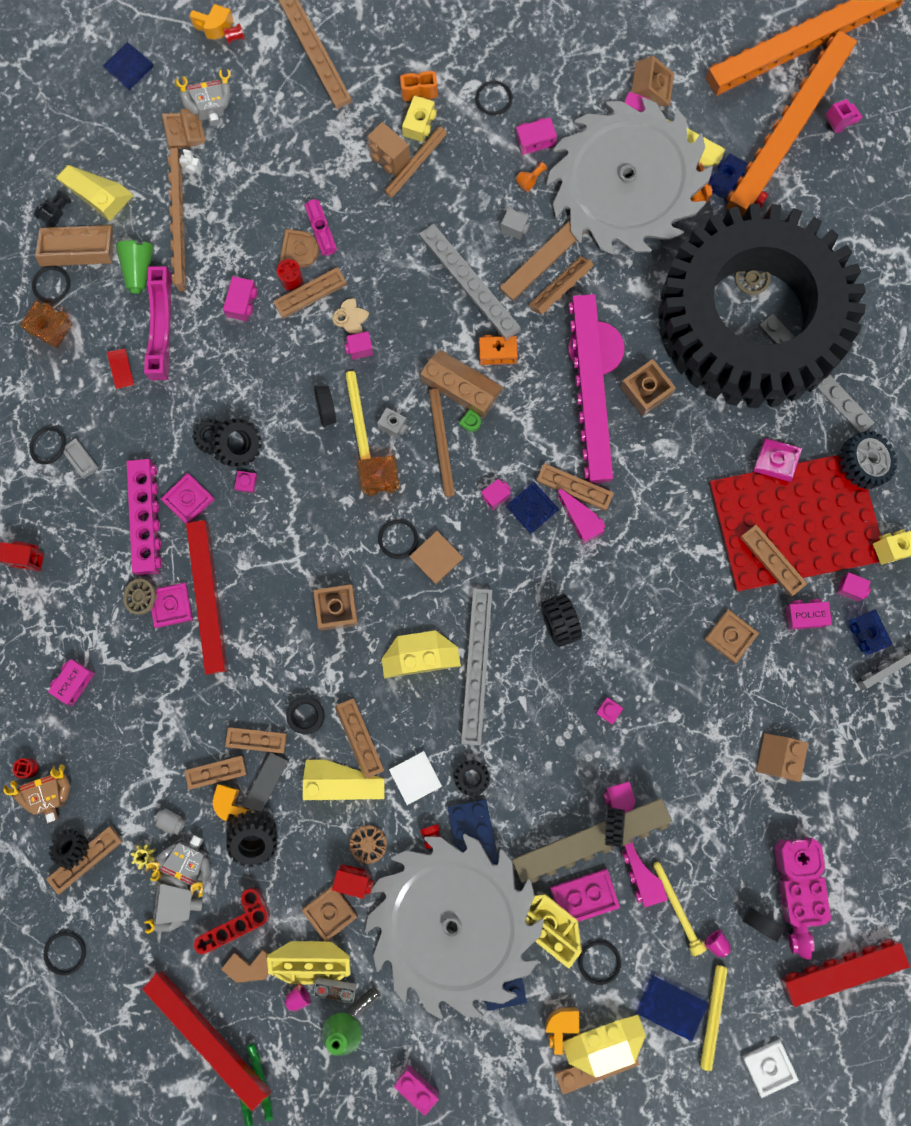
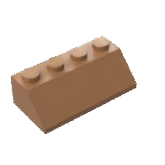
[420,350,504,418]

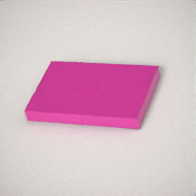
[550,868,620,922]

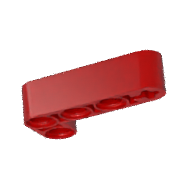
[194,887,271,954]

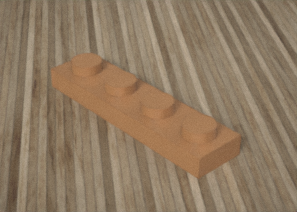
[528,257,594,315]
[273,267,347,319]
[536,463,614,511]
[740,525,807,597]
[335,698,384,779]
[46,826,124,895]
[555,1059,640,1095]

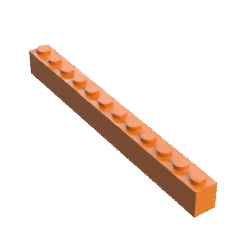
[706,0,904,96]
[726,31,857,217]

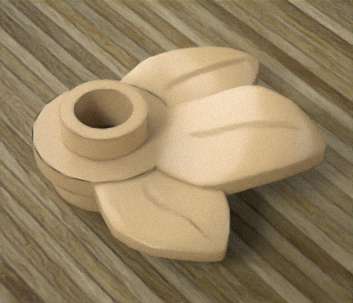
[332,299,369,334]

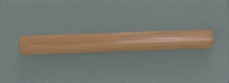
[429,388,455,497]

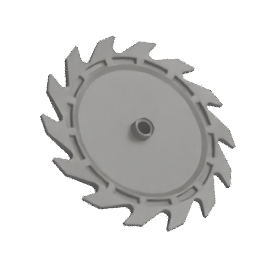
[546,97,713,256]
[365,834,544,1019]

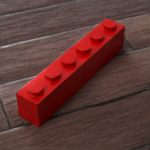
[780,939,910,1007]

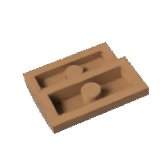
[161,109,206,150]

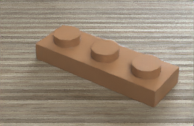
[225,727,287,754]
[184,756,248,790]

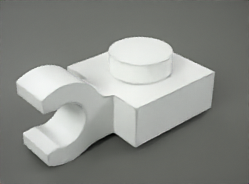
[179,149,203,174]

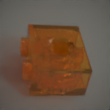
[20,301,73,349]
[357,455,400,496]

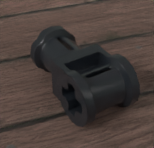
[34,190,71,228]

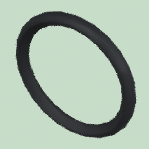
[475,80,513,115]
[32,266,70,303]
[29,427,66,465]
[378,519,418,559]
[43,931,86,976]
[579,941,621,985]

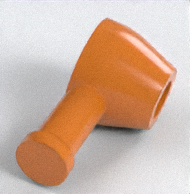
[516,162,547,192]

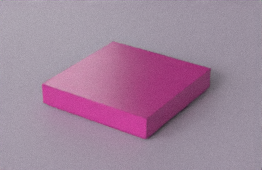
[754,438,802,482]
[161,473,215,524]
[148,582,193,628]

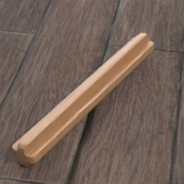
[385,126,446,198]

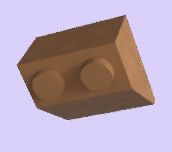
[632,56,674,107]
[756,733,809,782]

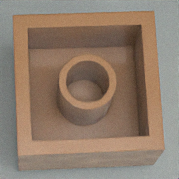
[367,122,410,177]
[620,359,676,416]
[313,584,359,631]

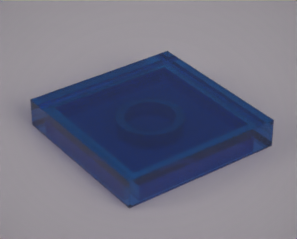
[103,42,154,90]
[506,482,559,535]

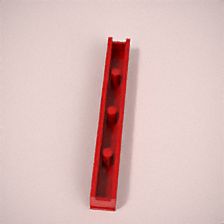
[186,520,228,675]
[142,971,272,1111]

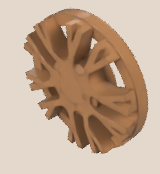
[350,825,387,864]

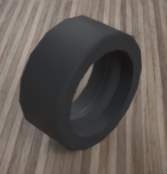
[286,697,325,735]
[742,907,785,942]

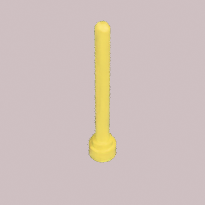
[653,862,707,956]

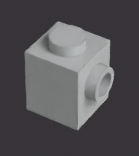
[501,208,530,240]
[377,407,408,438]

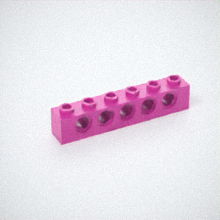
[127,459,162,576]

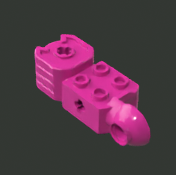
[774,837,831,960]

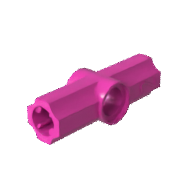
[304,199,337,256]

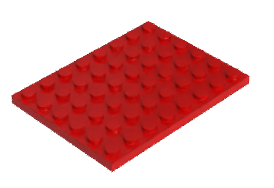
[709,455,881,592]

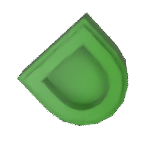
[459,409,481,432]

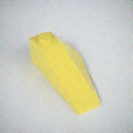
[303,760,385,800]

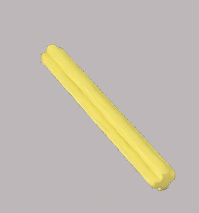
[346,371,371,461]
[700,965,728,1071]

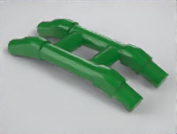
[240,1043,273,1126]

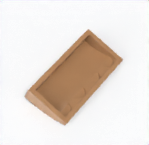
[35,225,113,266]

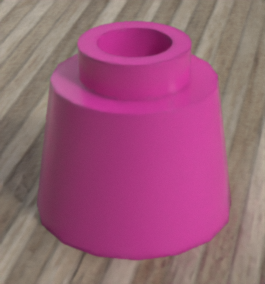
[704,930,731,958]
[284,984,311,1011]

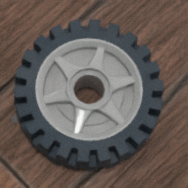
[839,431,897,489]

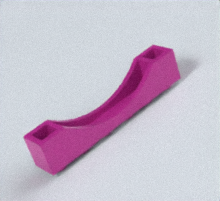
[144,266,172,380]
[603,782,668,907]

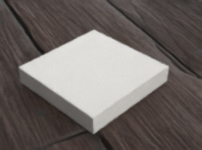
[389,751,442,805]
[742,1039,799,1098]

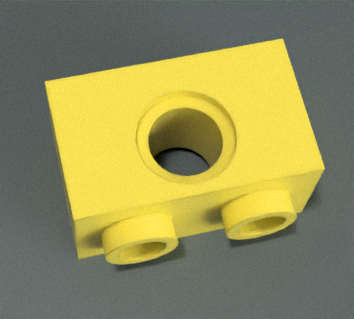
[402,95,437,142]
[873,529,911,565]

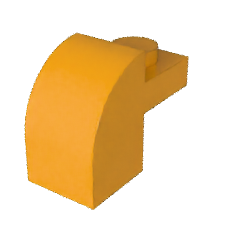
[190,4,234,39]
[213,784,254,821]
[545,1007,579,1055]

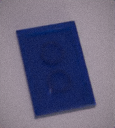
[635,974,709,1042]

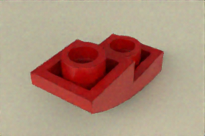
[107,348,134,389]

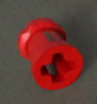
[223,23,245,45]

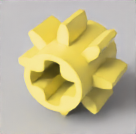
[131,844,156,869]

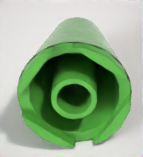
[116,240,154,294]
[321,1012,362,1056]

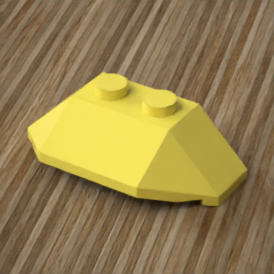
[382,630,461,678]
[526,894,582,968]
[267,941,350,984]
[563,1015,646,1077]

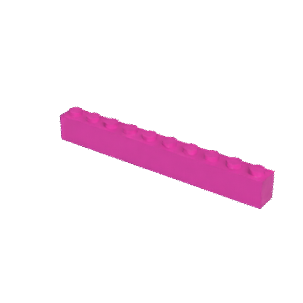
[568,294,613,484]

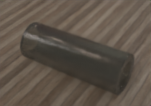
[348,986,381,1018]

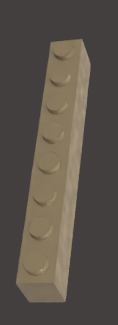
[512,798,672,883]

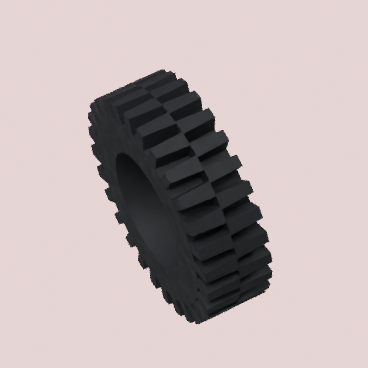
[658,203,866,408]

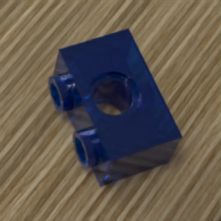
[709,153,748,201]
[848,609,893,656]

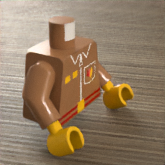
[4,764,71,823]

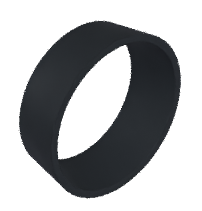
[314,385,336,427]

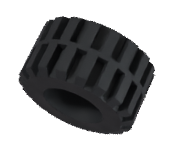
[209,419,262,467]
[541,594,582,647]
[226,810,277,867]

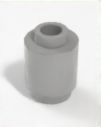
[154,808,186,835]

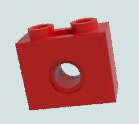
[0,541,45,572]
[332,864,374,899]

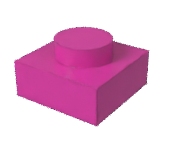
[234,471,257,493]
[596,697,624,725]

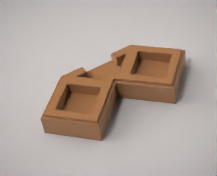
[221,949,269,983]

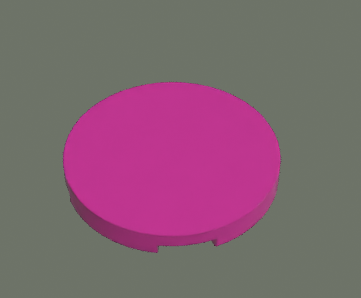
[568,321,624,376]

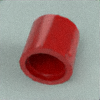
[277,259,303,290]

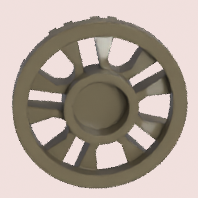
[735,271,770,295]
[123,579,157,615]

